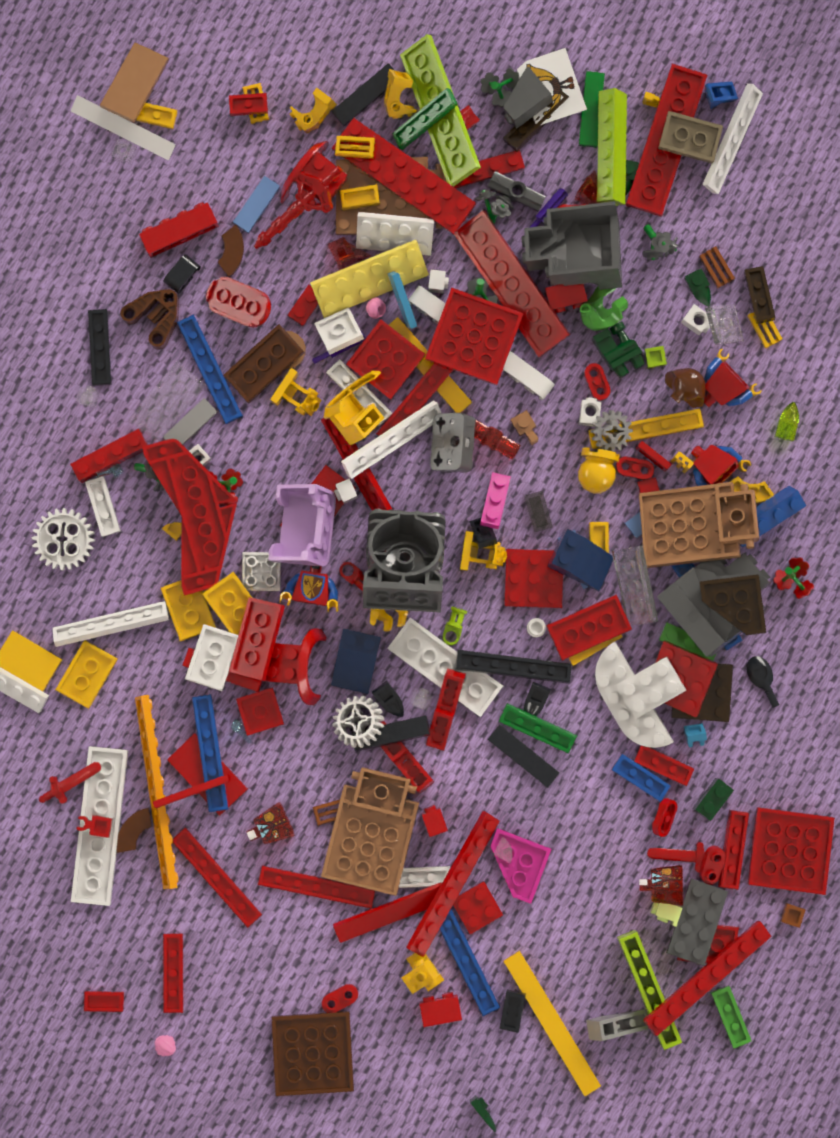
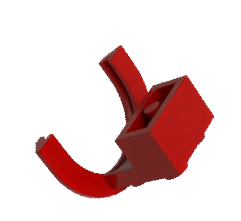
[281,141,348,204]
[265,628,327,706]

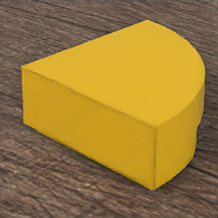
[642,92,660,108]
[162,522,181,541]

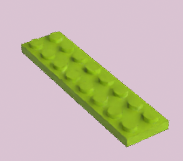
[400,34,481,187]

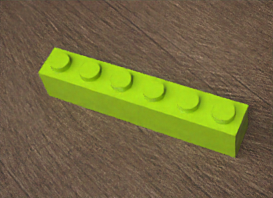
[597,88,627,206]
[617,930,682,1050]

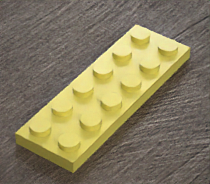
[310,239,429,318]

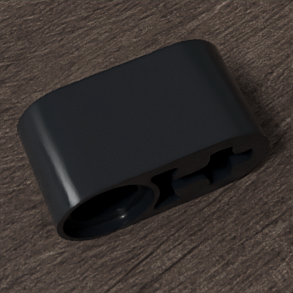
[163,254,201,294]

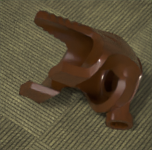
[665,368,705,408]

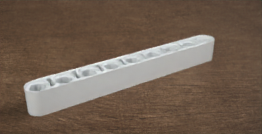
[408,286,555,400]

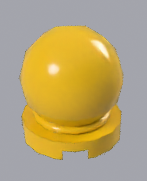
[578,448,620,494]

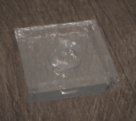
[705,304,744,345]

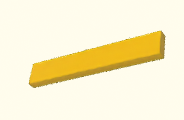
[389,317,472,413]
[588,408,704,449]

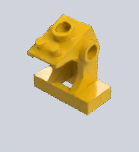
[384,69,417,119]
[289,87,338,134]
[270,368,322,416]
[460,531,507,571]
[401,953,444,994]

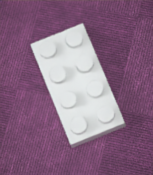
[356,212,434,256]

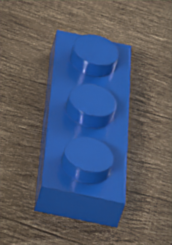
[611,754,671,802]

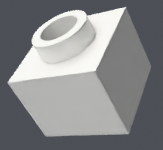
[428,270,449,294]
[189,444,212,466]
[334,478,358,504]

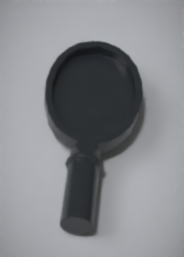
[746,656,779,708]

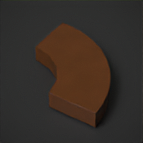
[218,225,244,278]
[116,808,152,853]

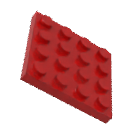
[425,287,523,386]
[748,807,835,895]

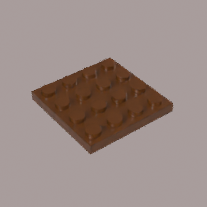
[271,1011,354,1096]

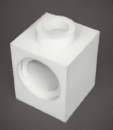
[681,304,713,335]
[579,398,601,427]

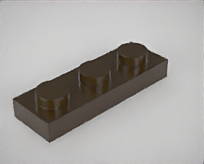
[744,266,776,324]

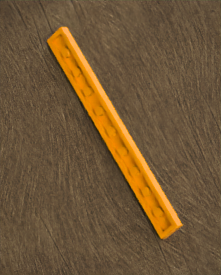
[135,695,178,889]

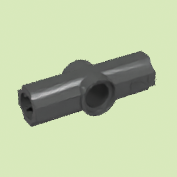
[488,171,546,212]

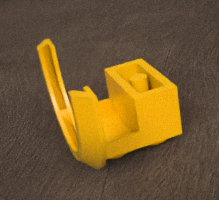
[323,371,384,446]

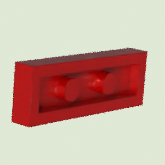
[634,745,694,786]

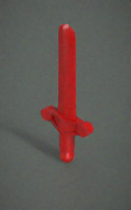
[39,762,101,804]
[647,842,719,872]

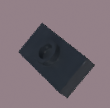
[469,518,498,549]
[499,989,526,1033]

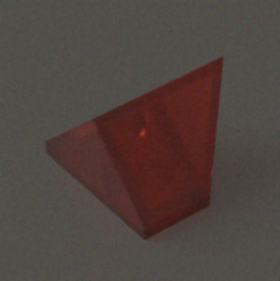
[575,170,598,205]
[327,237,371,270]

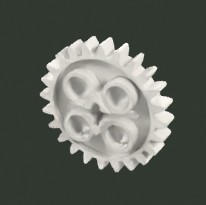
[32,508,95,571]

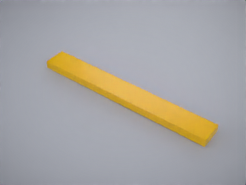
[503,950,601,1096]

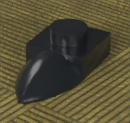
[372,680,404,717]
[524,682,551,716]

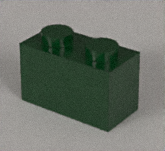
[692,778,734,821]

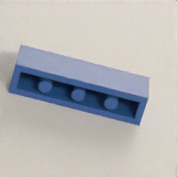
[740,486,806,548]

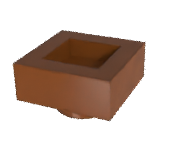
[780,903,806,928]

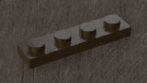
[503,90,569,152]

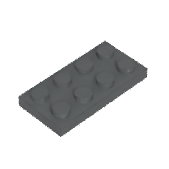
[666,878,728,966]

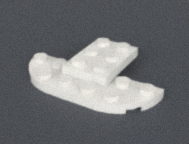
[595,642,686,748]

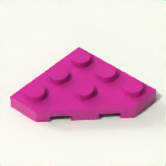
[490,828,552,904]

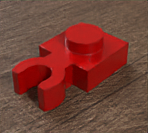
[76,815,113,838]

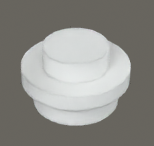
[527,618,546,637]

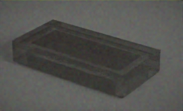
[524,491,553,533]

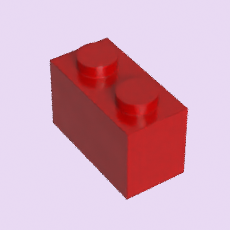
[545,284,588,313]
[421,805,448,837]
[419,992,462,1027]

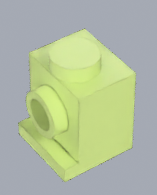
[650,899,682,927]

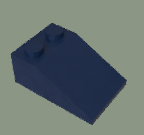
[547,529,615,592]
[331,629,381,694]

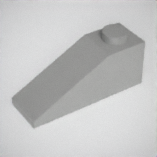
[586,1009,649,1041]

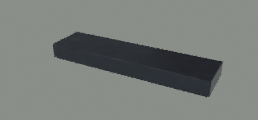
[332,63,394,126]
[88,309,112,386]
[352,715,430,752]
[487,724,559,788]

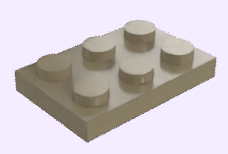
[658,111,723,164]

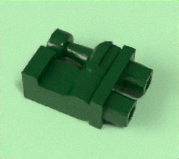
[592,321,645,379]

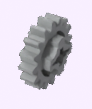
[591,410,633,452]

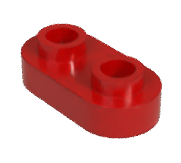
[584,363,611,401]
[616,456,654,480]
[652,798,677,837]
[699,846,725,885]
[322,984,358,1013]

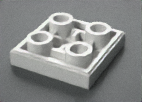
[242,552,281,591]

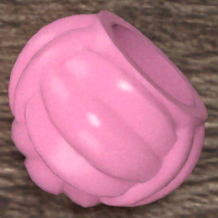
[366,297,386,319]
[155,1035,176,1056]

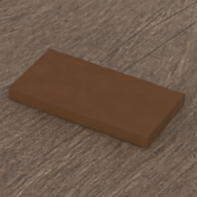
[224,324,305,403]

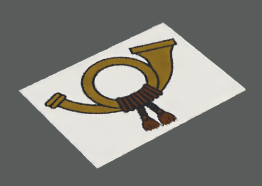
[517,48,587,125]

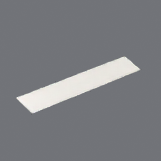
[71,95,176,160]

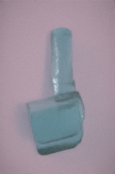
[96,464,124,478]
[231,719,252,744]

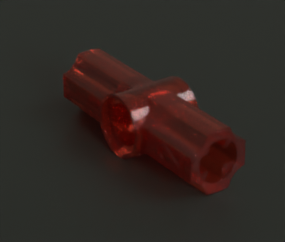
[474,419,521,460]

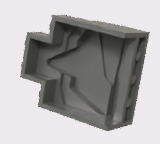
[521,201,622,290]
[657,553,771,657]

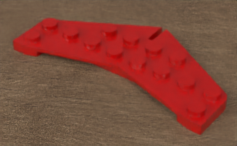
[142,439,237,596]

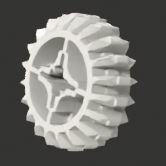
[332,696,385,748]

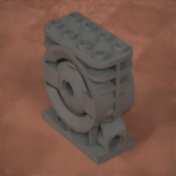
[363,509,446,613]

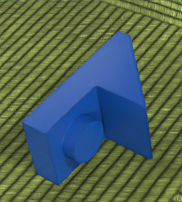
[704,81,738,109]

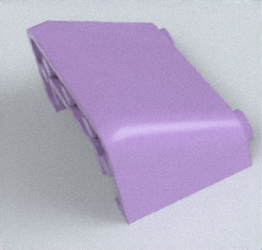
[269,484,336,566]

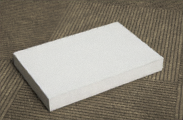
[185,624,238,691]

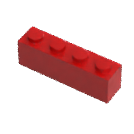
[139,202,219,258]
[70,428,148,483]

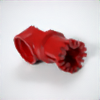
[339,562,364,594]

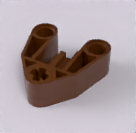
[120,289,179,350]

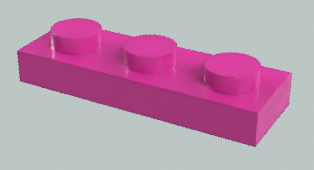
[480,472,511,529]

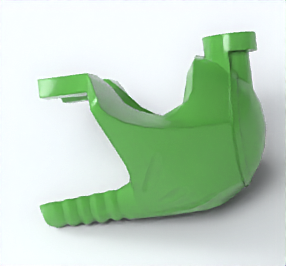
[580,286,628,331]

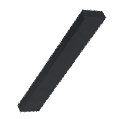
[455,650,572,684]

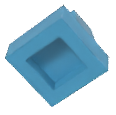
[684,723,707,747]

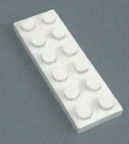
[387,618,503,717]

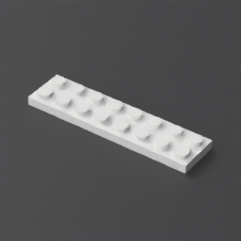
[71,746,128,906]

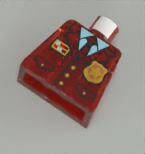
[246,801,295,844]
[639,865,683,906]

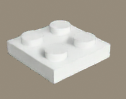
[314,307,364,355]

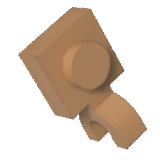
[510,410,539,445]

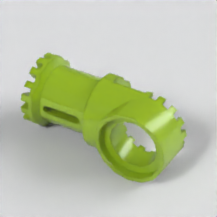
[442,607,468,646]

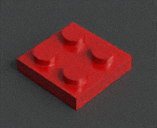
[236,687,284,736]
[453,881,503,934]

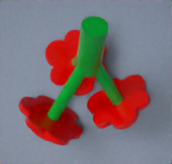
[209,468,243,506]
[773,557,814,599]

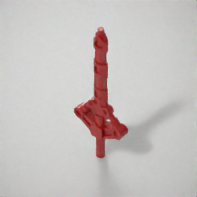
[254,165,343,249]

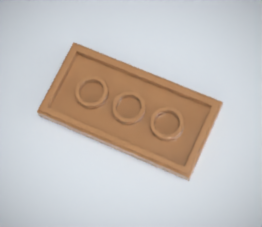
[100,42,169,123]

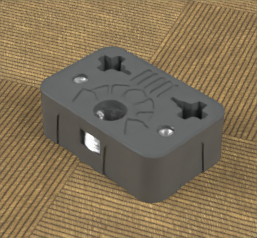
[430,413,475,473]

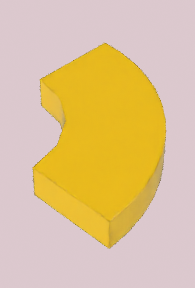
[730,476,774,504]

